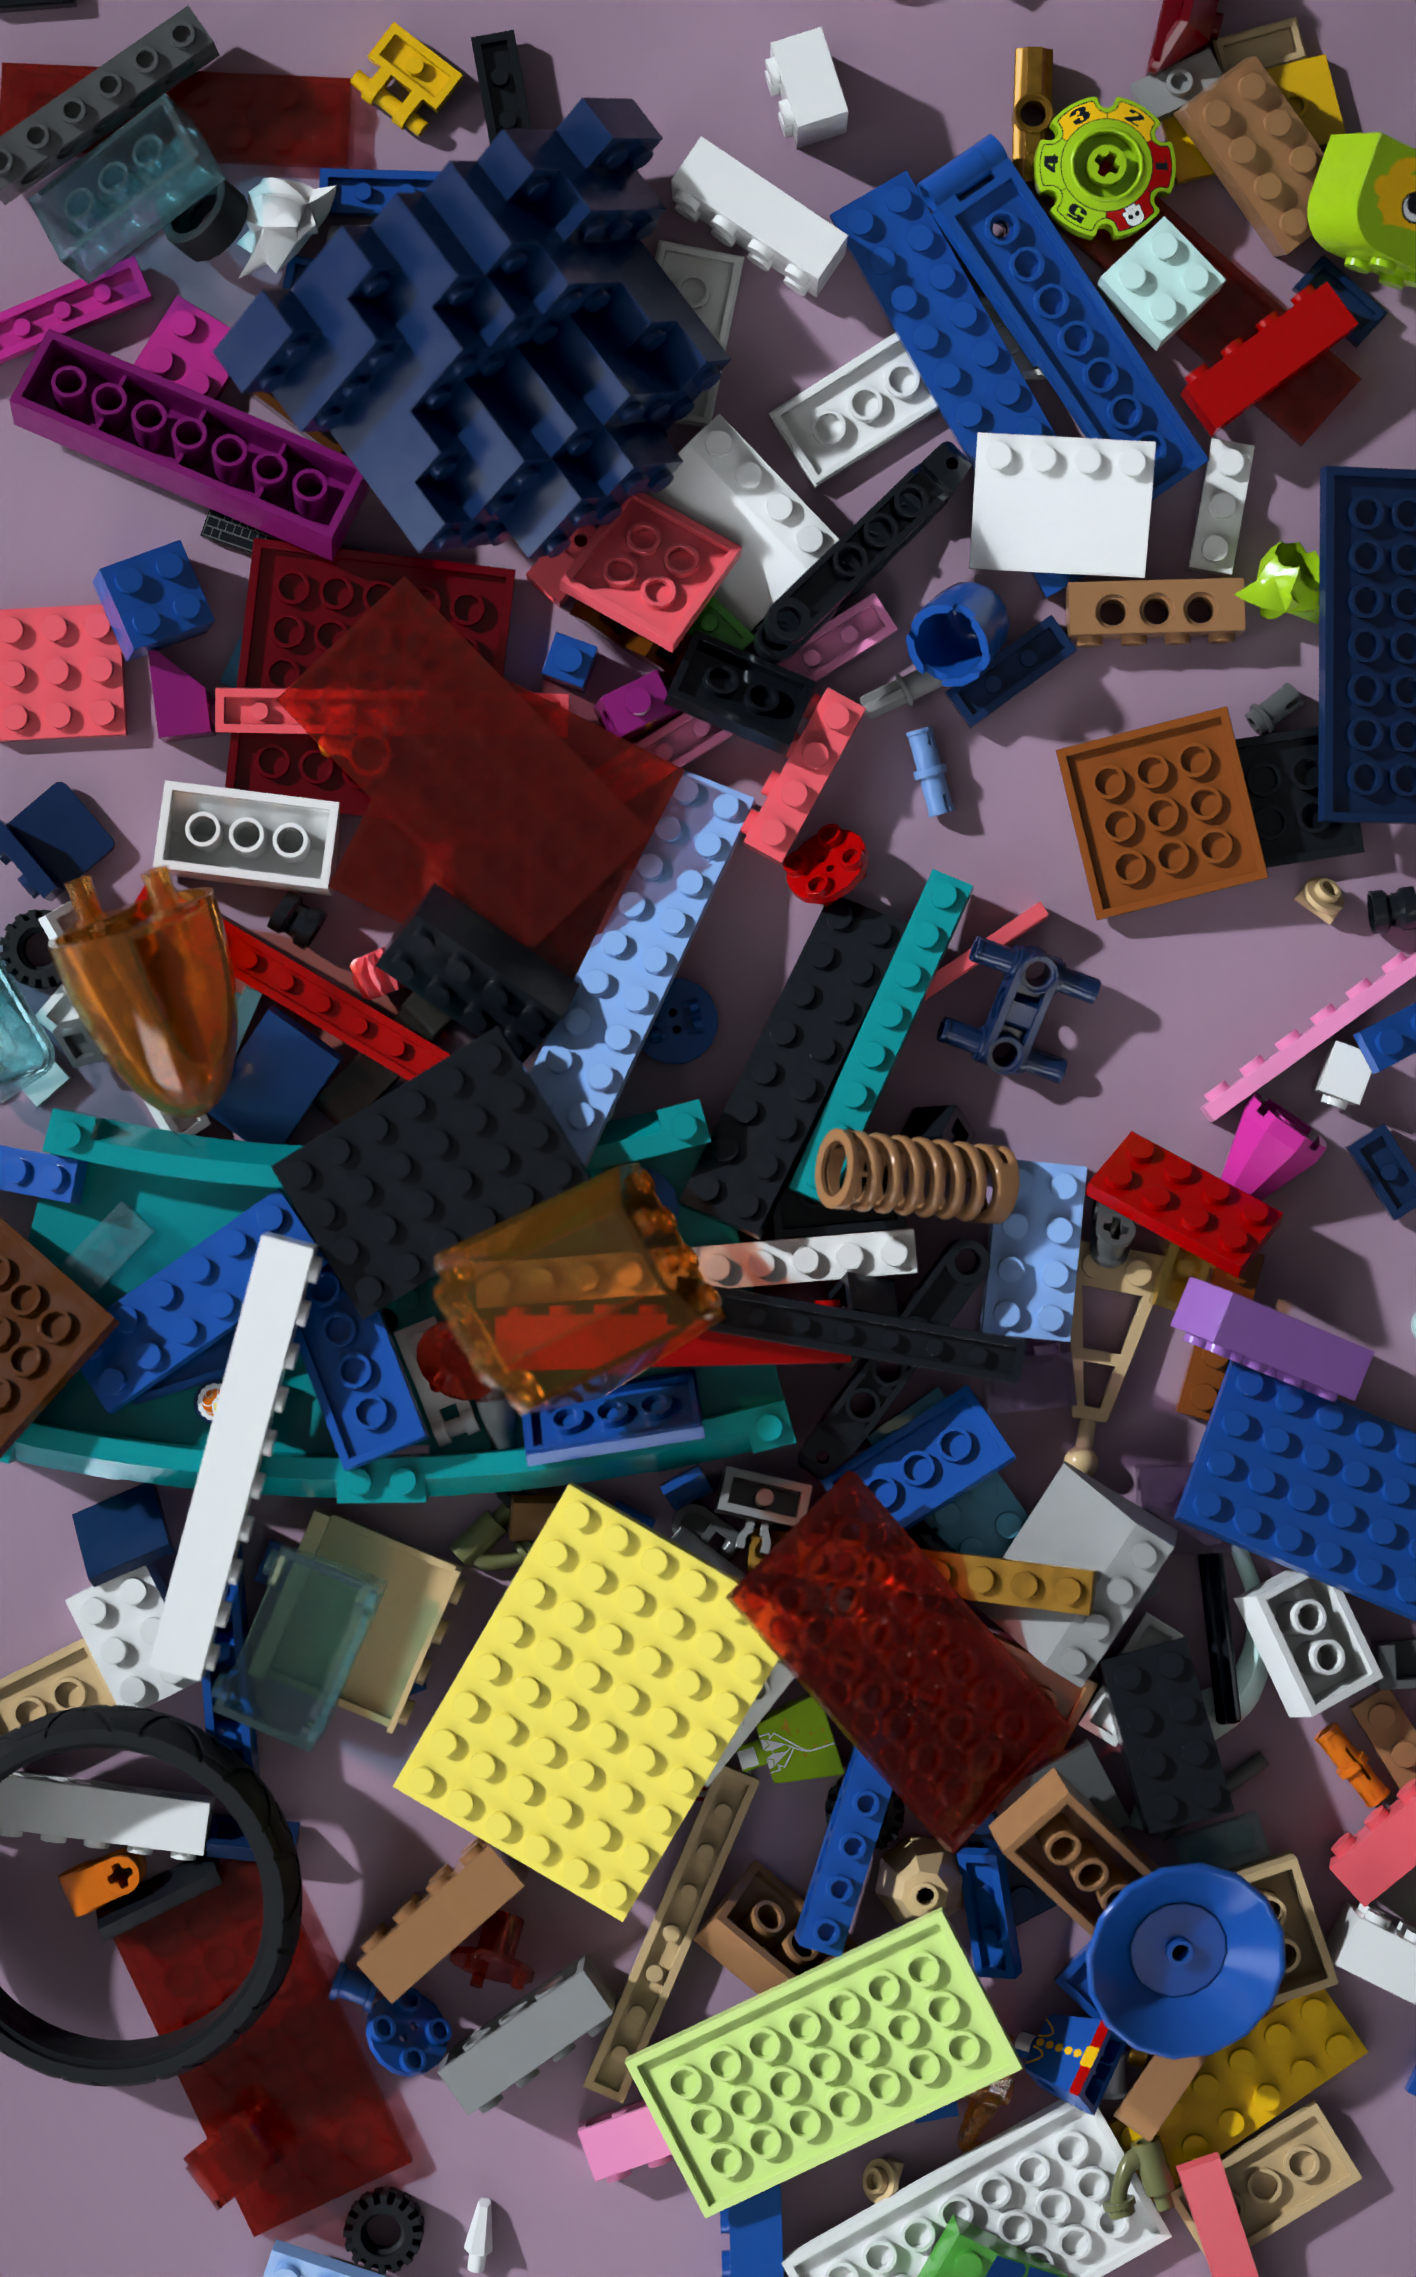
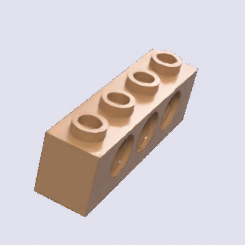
[1065,578,1246,647]

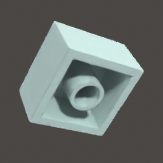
[1096,216,1226,351]

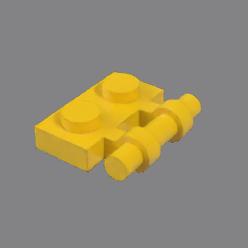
[349,22,464,137]

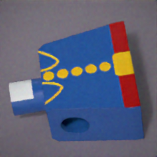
[1015,2014,1127,2116]

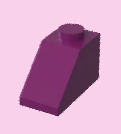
[148,650,216,742]

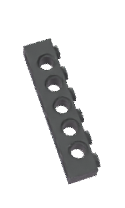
[0,6,220,205]

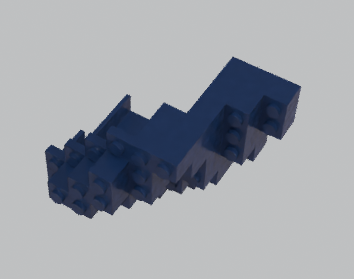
[213,97,731,558]

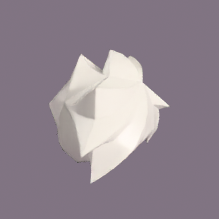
[236,177,337,279]

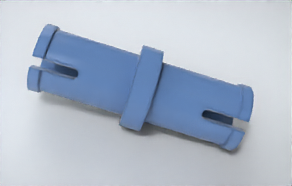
[906,726,956,818]

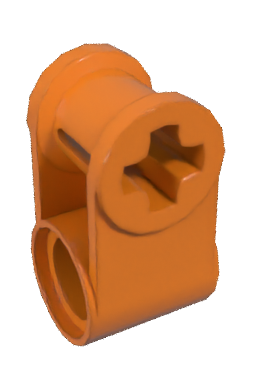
[58,1847,147,1917]

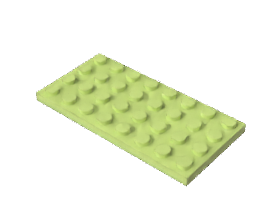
[625,1907,1023,2219]

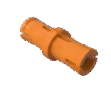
[1314,1722,1390,1808]

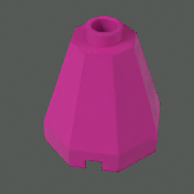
[1221,1092,1327,1201]

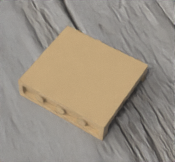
[246,1506,467,1734]

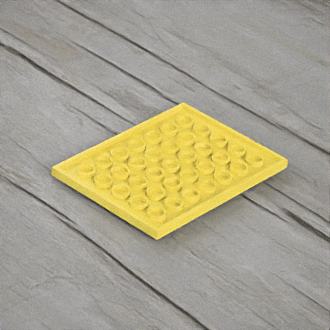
[392,1481,803,1922]

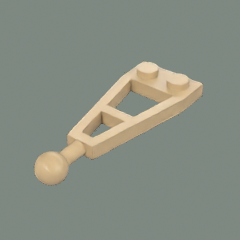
[1064,1240,1163,1477]

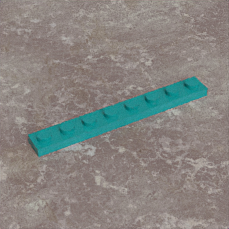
[789,869,974,1204]

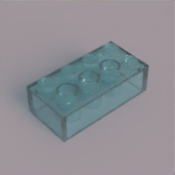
[28,94,226,284]

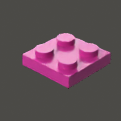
[133,295,232,401]

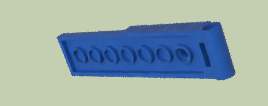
[917,134,1209,500]

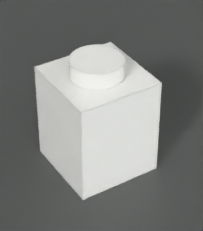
[1312,1040,1372,1110]

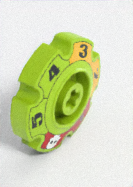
[1033,96,1176,241]

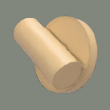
[1294,877,1345,925]
[862,2157,904,2203]

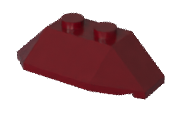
[1145,0,1224,77]

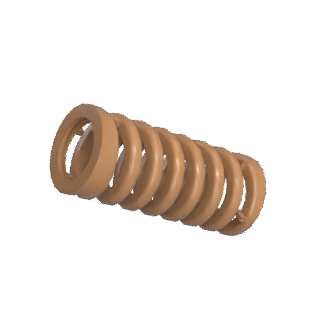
[815,1128,1019,1224]

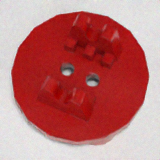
[783,824,869,908]

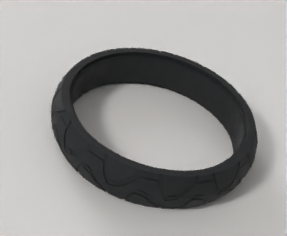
[0,1705,302,2087]

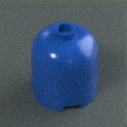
[906,582,1010,687]

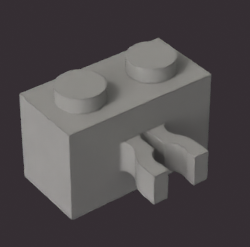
[714,1466,813,1555]

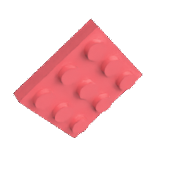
[560,492,742,653]
[0,604,128,742]

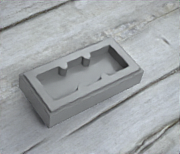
[1129,48,1223,122]

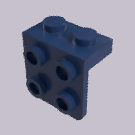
[0,782,115,901]

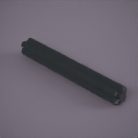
[1198,1550,1241,1725]

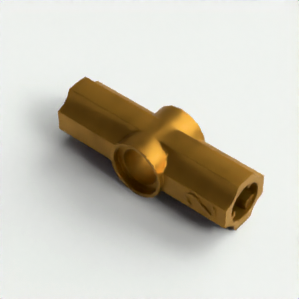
[1011,46,1053,187]

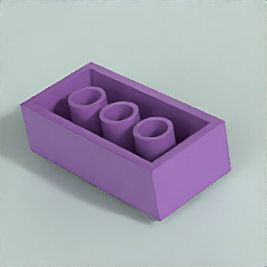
[1170,1276,1375,1402]

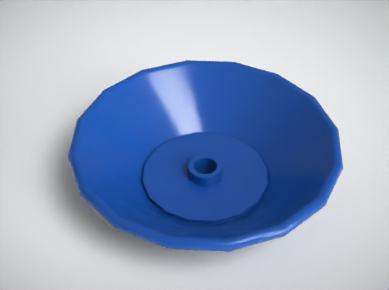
[1086,1863,1286,2060]

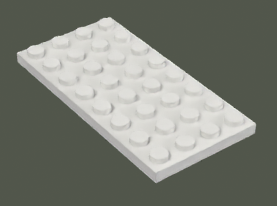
[781,2099,1172,2277]

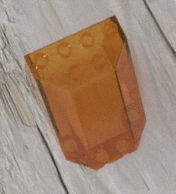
[434,1163,726,1415]

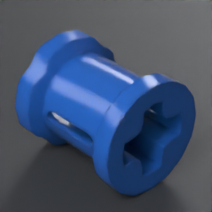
[328,1961,378,2013]

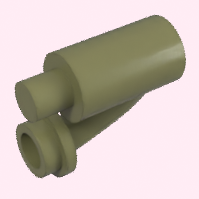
[449,1503,534,1571]
[1103,2135,1175,2220]

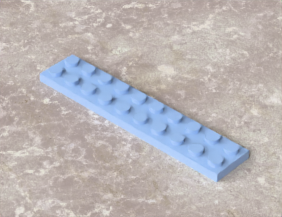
[530,768,755,1168]

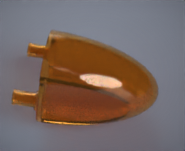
[47,865,238,1119]

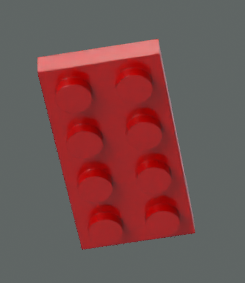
[1085,1131,1284,1278]

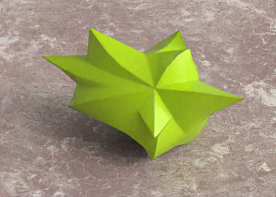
[1234,541,1320,625]

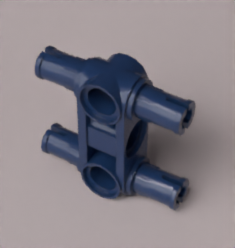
[936,936,1101,1084]

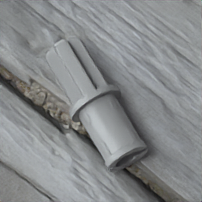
[860,670,945,719]

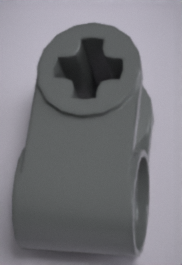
[1089,1199,1137,1268]

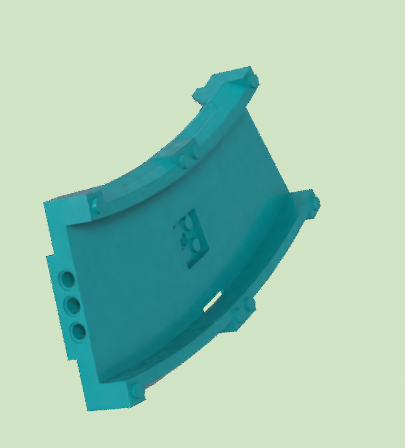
[0,1099,797,1504]

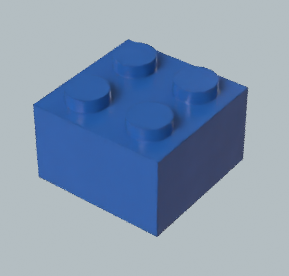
[92,540,215,662]

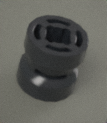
[1367,886,1416,934]
[267,890,328,950]

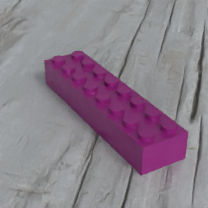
[9,329,370,561]

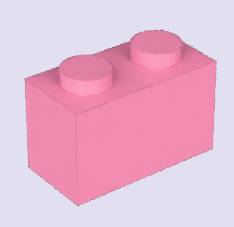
[578,2099,673,2183]

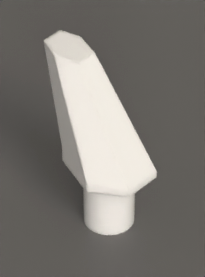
[464,2197,493,2273]

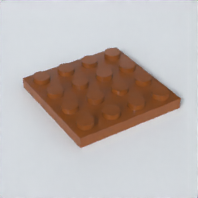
[1056,706,1269,920]

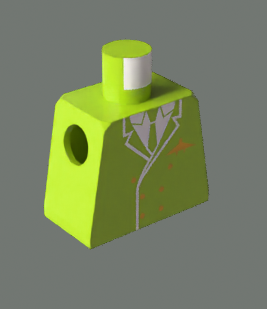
[737,1688,845,1784]

